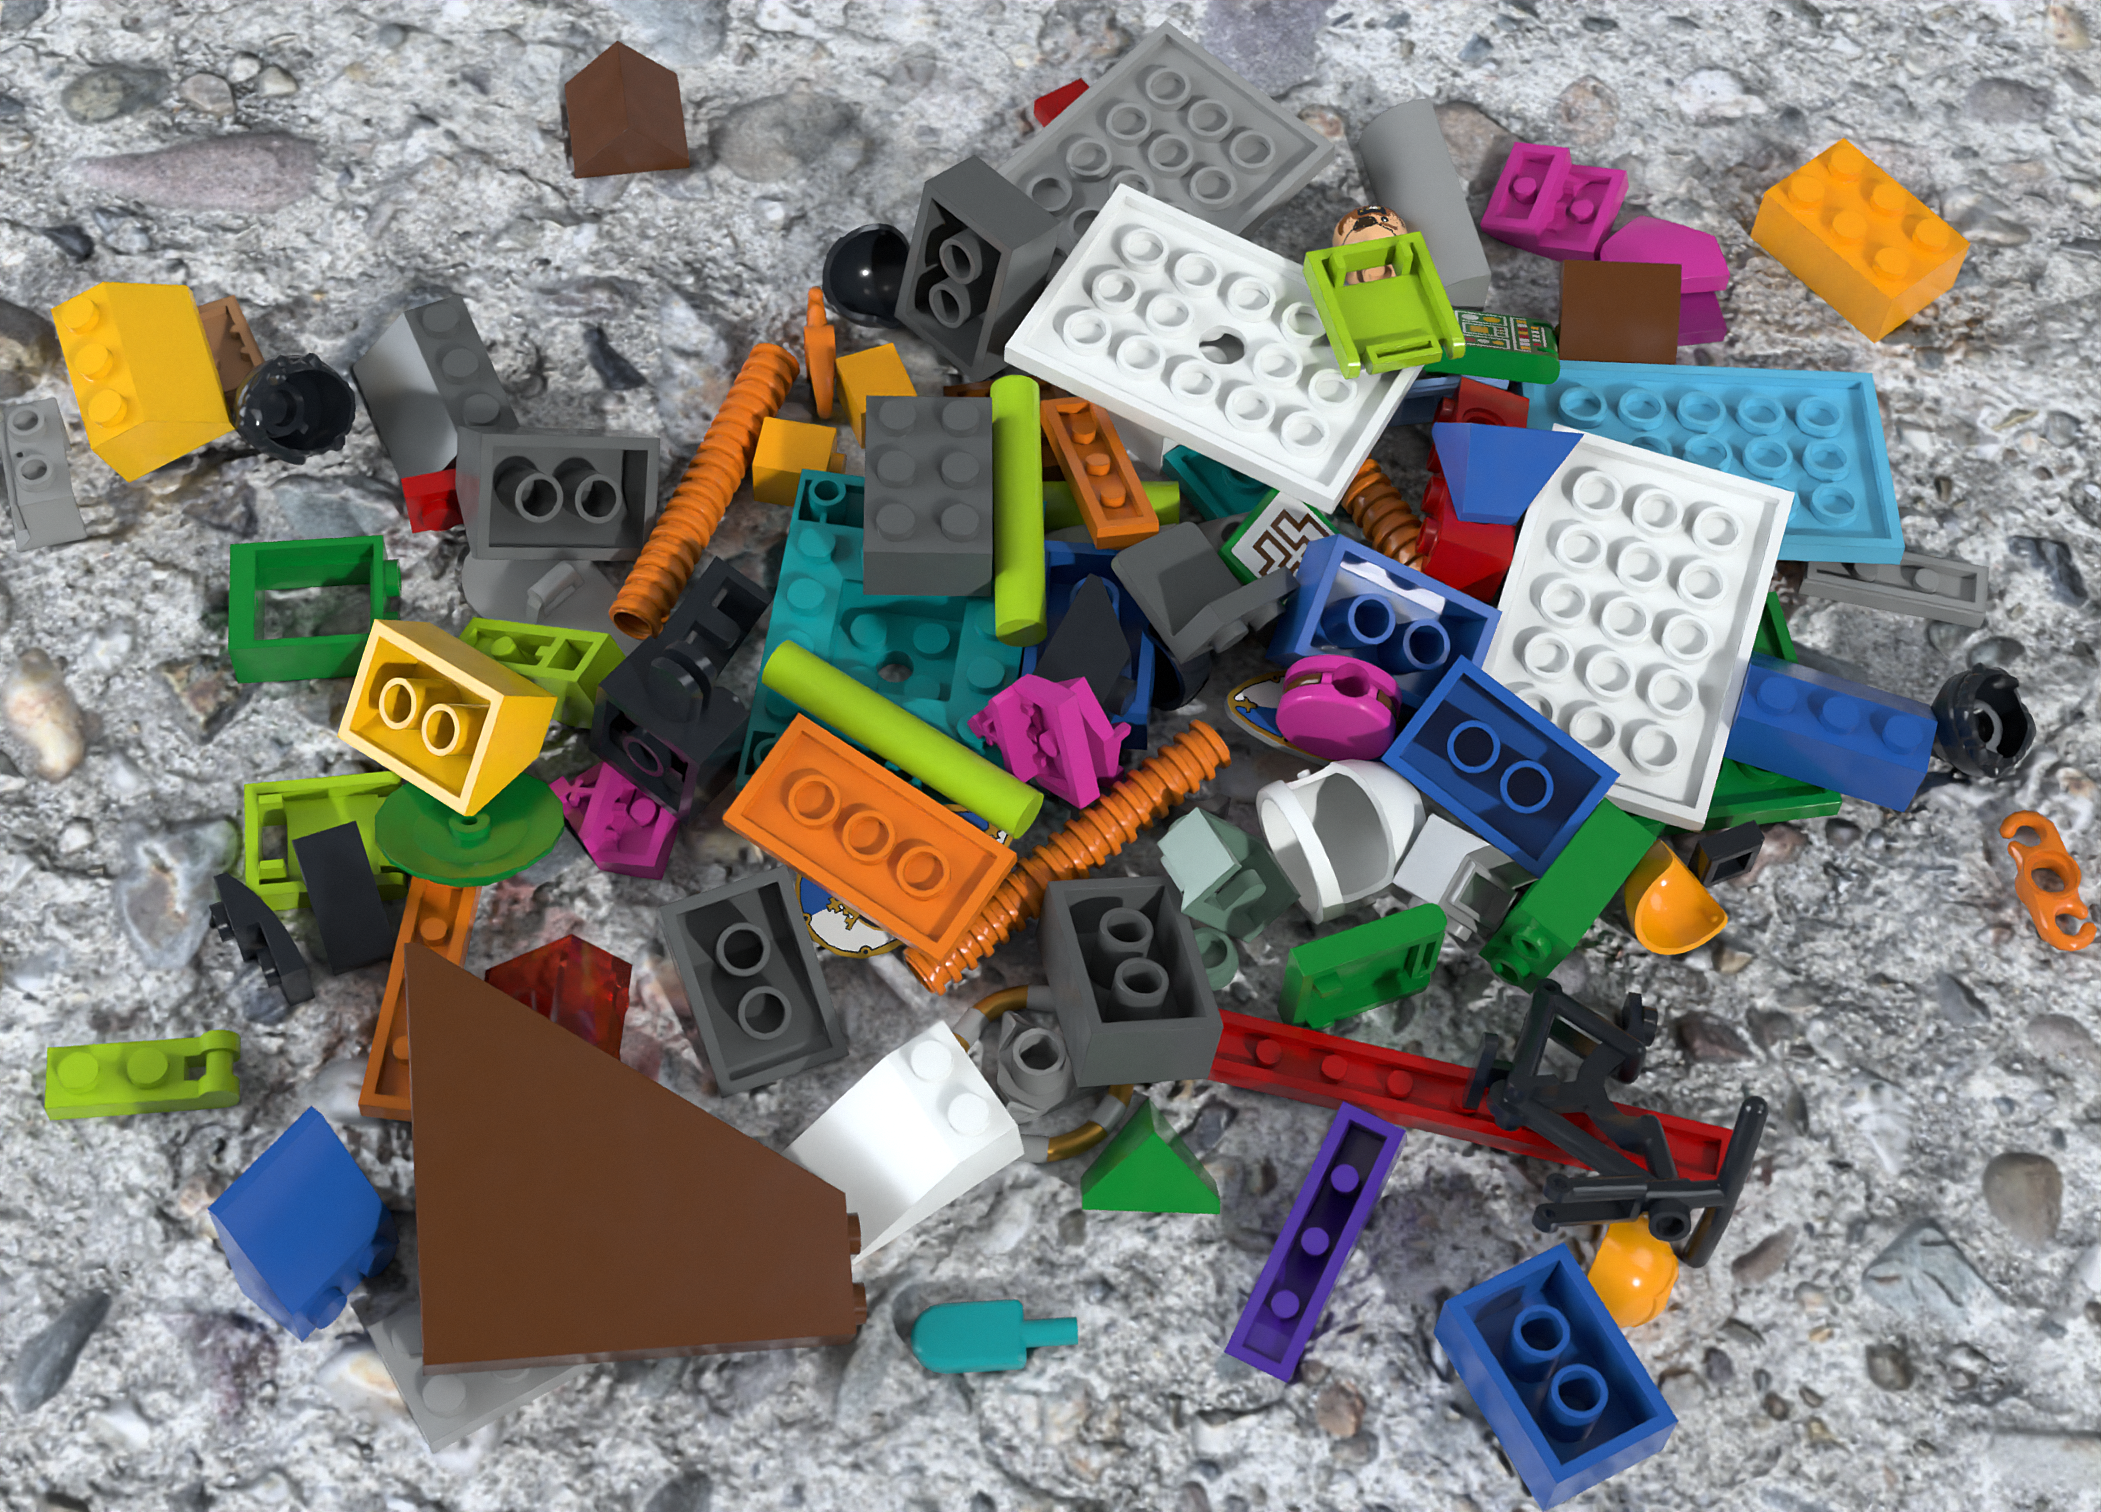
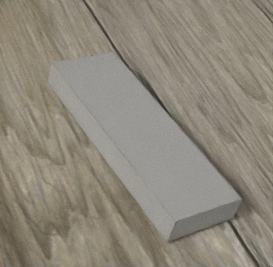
[1798,551,1989,628]

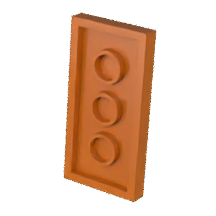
[722,713,1017,968]

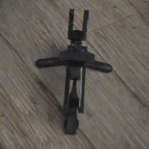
[1462,978,1769,1268]

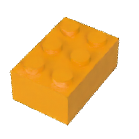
[1750,138,1971,344]

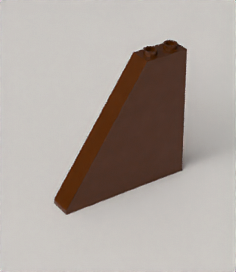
[404,942,867,1376]

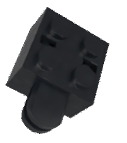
[588,635,751,826]

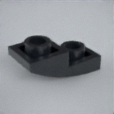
[291,820,396,976]
[209,872,316,1007]

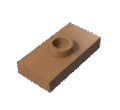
[197,295,265,409]

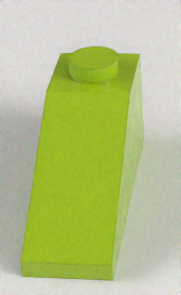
[458,617,626,729]

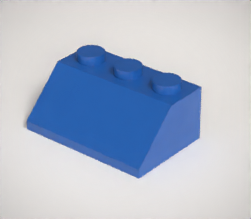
[1723,650,1938,813]

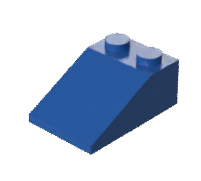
[207,1106,400,1342]

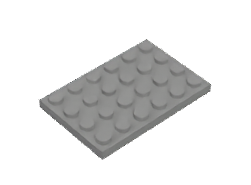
[996,20,1335,292]

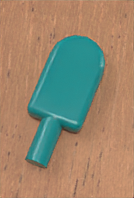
[910,1299,1078,1374]

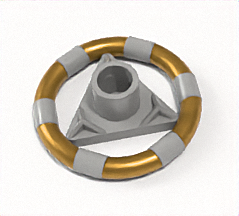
[951,983,1134,1164]

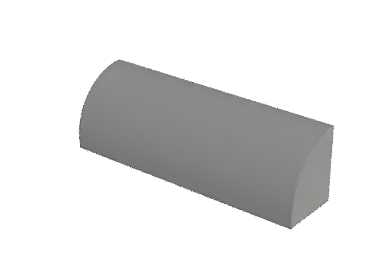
[1357,98,1492,312]

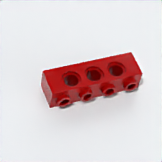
[1415,377,1529,603]

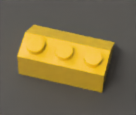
[51,282,236,483]
[337,619,558,816]

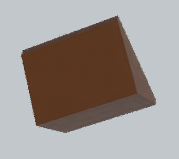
[564,40,690,179]

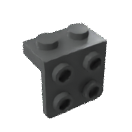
[1111,521,1301,664]

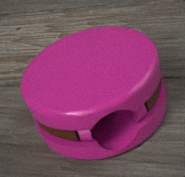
[1276,654,1403,761]

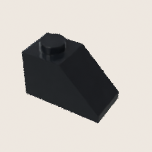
[1032,573,1137,723]

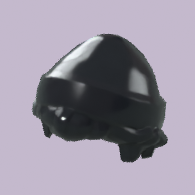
[234,353,356,465]
[1930,662,2037,778]

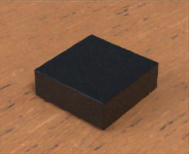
[1687,820,1765,888]

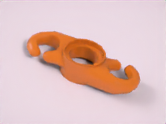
[803,286,836,419]
[1999,810,2097,952]

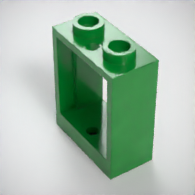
[228,535,402,684]
[1478,797,1657,995]

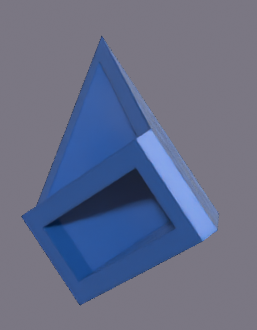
[1431,422,1584,526]

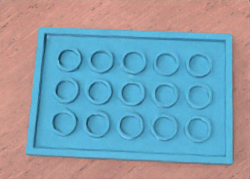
[1517,360,1905,565]

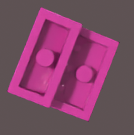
[1480,142,1629,262]

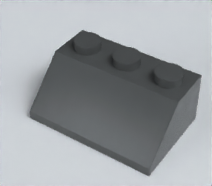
[353,294,520,485]
[455,425,660,561]

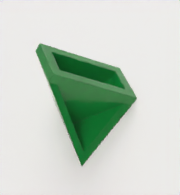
[1080,1097,1221,1215]

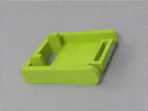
[1302,231,1465,380]
[244,771,408,911]

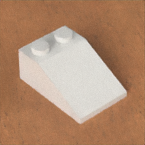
[780,1020,1025,1266]

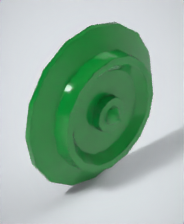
[375,772,565,888]

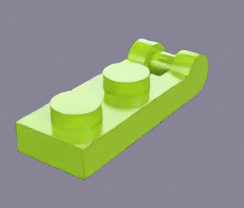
[44,1030,241,1121]

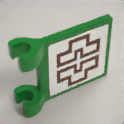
[1217,487,1344,606]

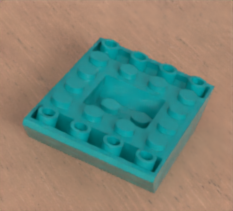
[735,469,1047,805]

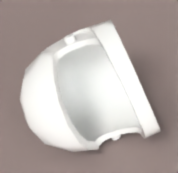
[1256,759,1427,925]

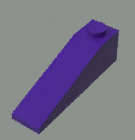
[1224,1101,1408,1384]

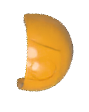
[1624,839,1728,955]
[1587,1216,1679,1328]

